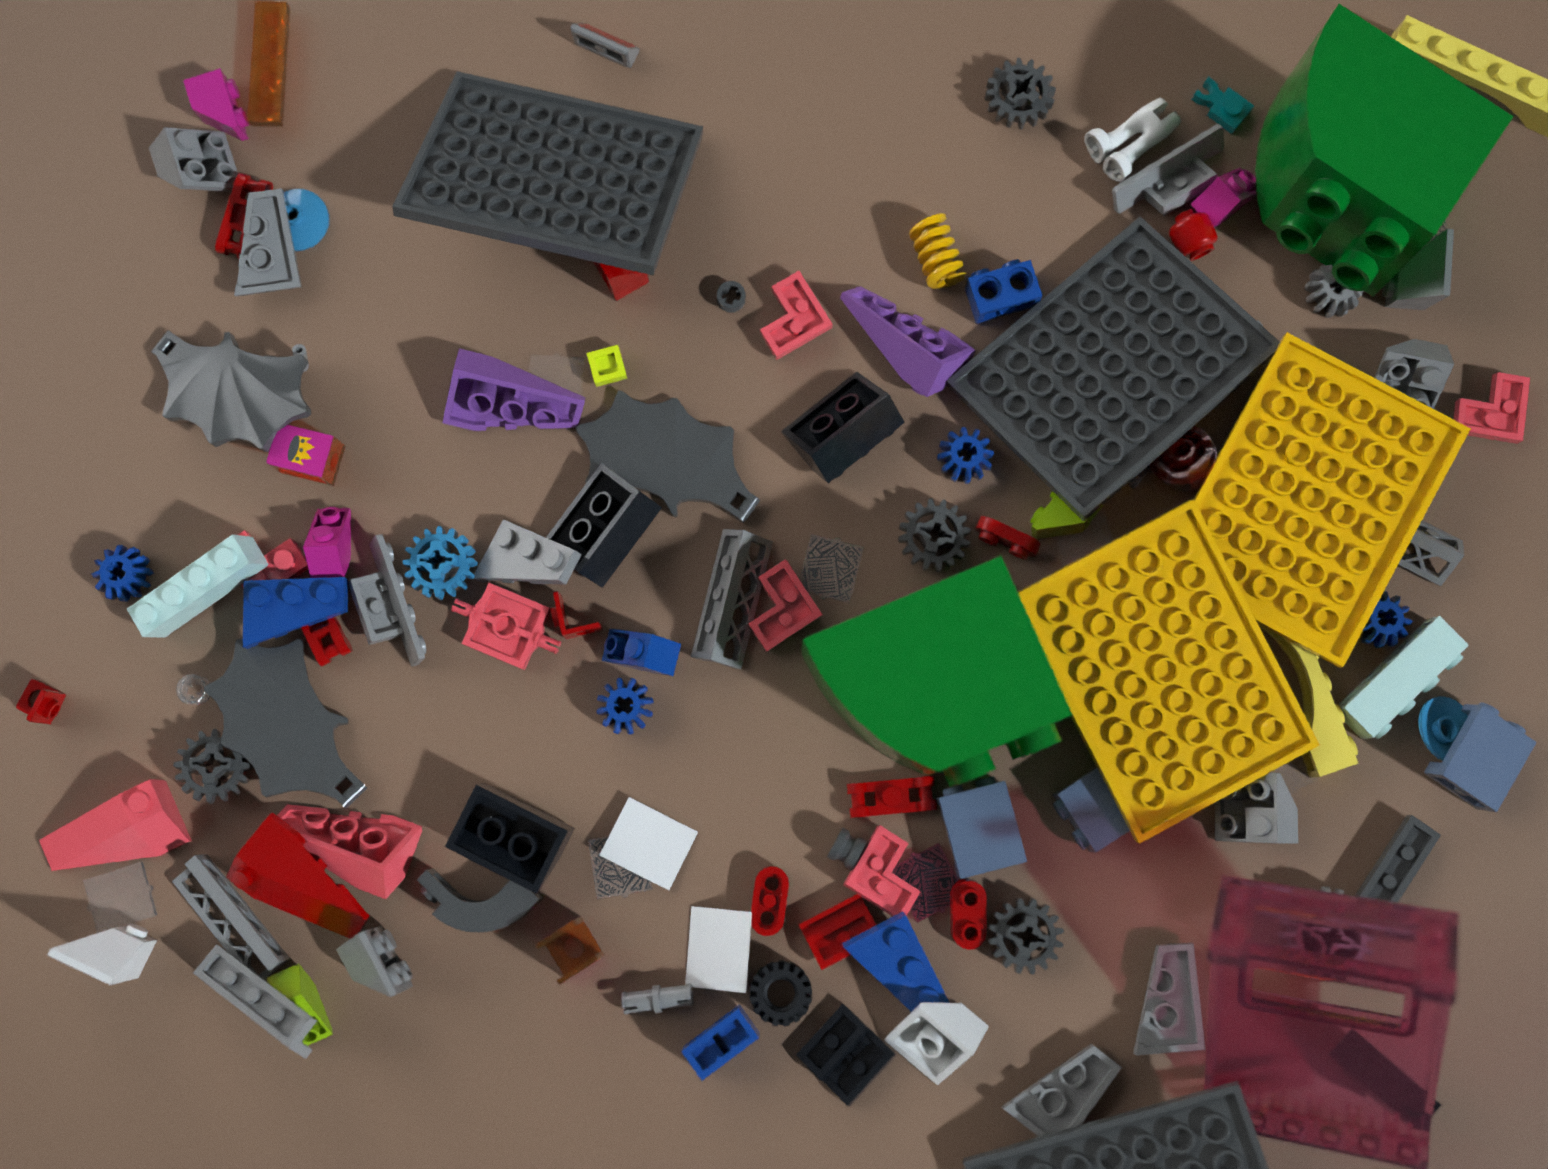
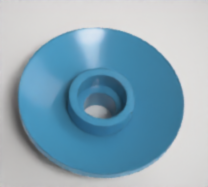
[284,189,329,251]
[1418,696,1468,761]

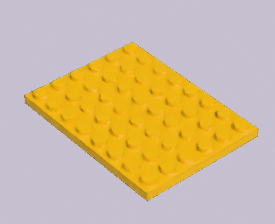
[1194,332,1471,668]
[1018,500,1320,844]

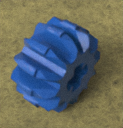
[937,427,994,484]
[91,545,154,602]
[1362,591,1413,649]
[596,678,654,735]

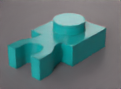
[1191,76,1254,135]

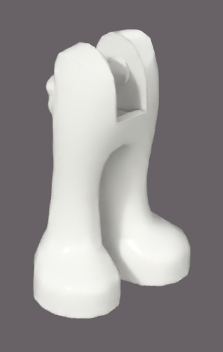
[1084,97,1181,182]

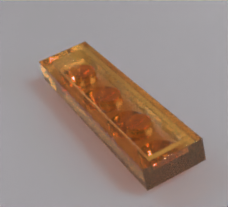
[247,1,290,127]

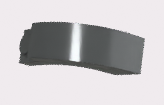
[417,869,544,933]

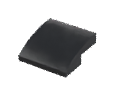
[796,1004,897,1107]

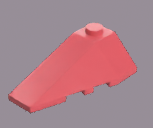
[39,779,192,871]
[277,804,422,899]

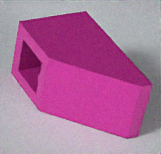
[183,68,249,141]
[1191,167,1257,227]
[303,506,351,578]

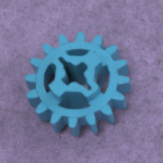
[402,526,478,600]

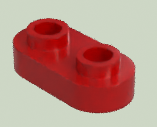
[975,516,1041,560]
[751,866,789,936]
[950,878,987,950]

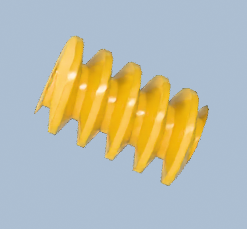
[909,213,967,289]

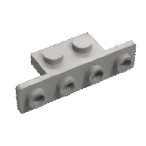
[1112,124,1224,216]
[348,534,427,667]

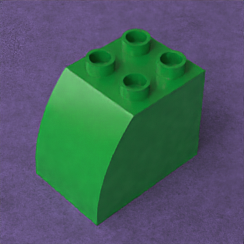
[1255,4,1514,297]
[802,556,1073,787]

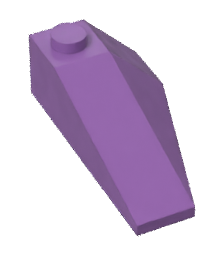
[840,286,976,397]
[442,348,585,431]

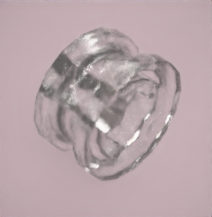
[176,674,210,705]

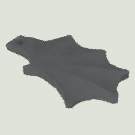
[151,330,311,452]
[576,391,760,523]
[204,639,367,809]

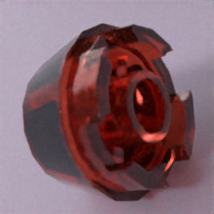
[1150,426,1217,492]

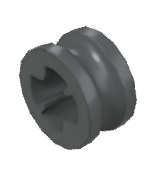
[717,281,746,313]

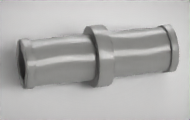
[621,983,694,1015]

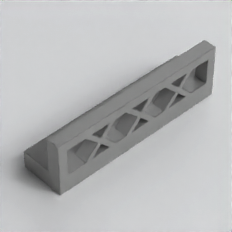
[1398,520,1464,586]
[691,529,773,669]
[172,854,290,980]
[193,944,317,1059]

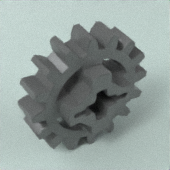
[985,58,1056,130]
[898,499,971,572]
[173,729,253,804]
[987,898,1064,975]

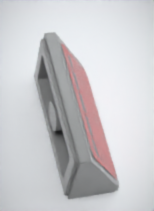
[570,23,639,68]

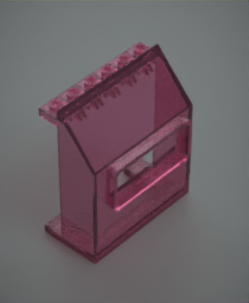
[1204,875,1459,1169]

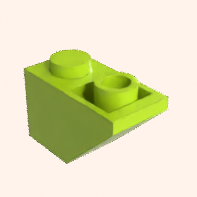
[1030,491,1103,539]
[267,964,333,1046]

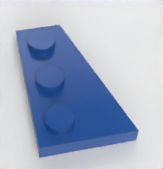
[243,577,348,649]
[842,911,950,1012]

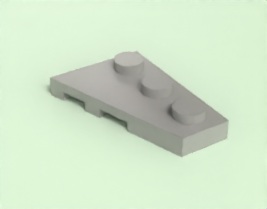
[234,188,302,297]
[474,519,581,585]
[1133,942,1205,1055]
[1001,1044,1122,1137]

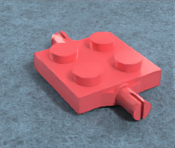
[451,583,561,670]

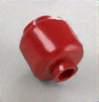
[1169,209,1218,261]

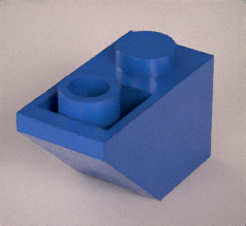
[602,629,681,676]

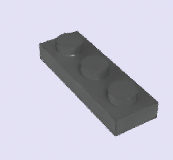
[1354,815,1441,920]

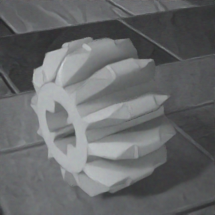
[1304,264,1363,318]

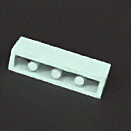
[127,534,269,638]
[1338,615,1469,739]

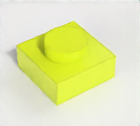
[587,345,628,387]

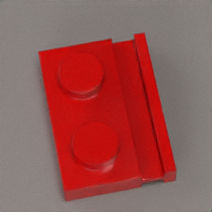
[799,894,876,971]

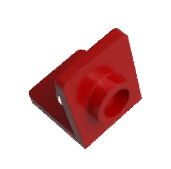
[551,591,603,639]
[16,679,66,725]

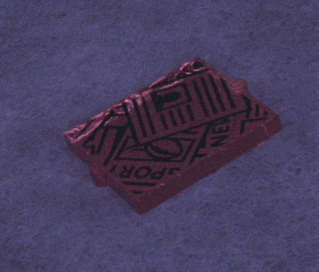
[892,843,967,923]

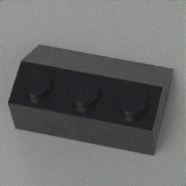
[781,372,905,484]
[546,462,662,588]
[445,783,575,894]

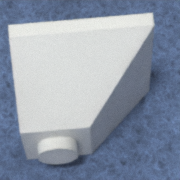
[48,923,157,985]
[884,1003,989,1086]

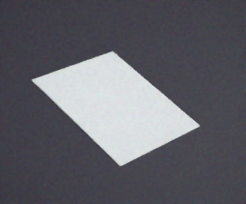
[600,797,698,890]
[685,906,752,993]

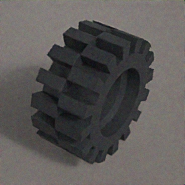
[750,960,812,1027]

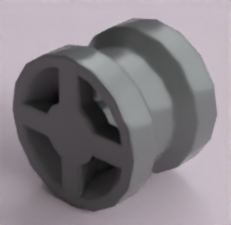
[827,828,867,870]

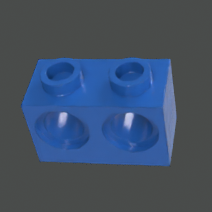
[964,259,1042,324]
[681,1004,760,1081]

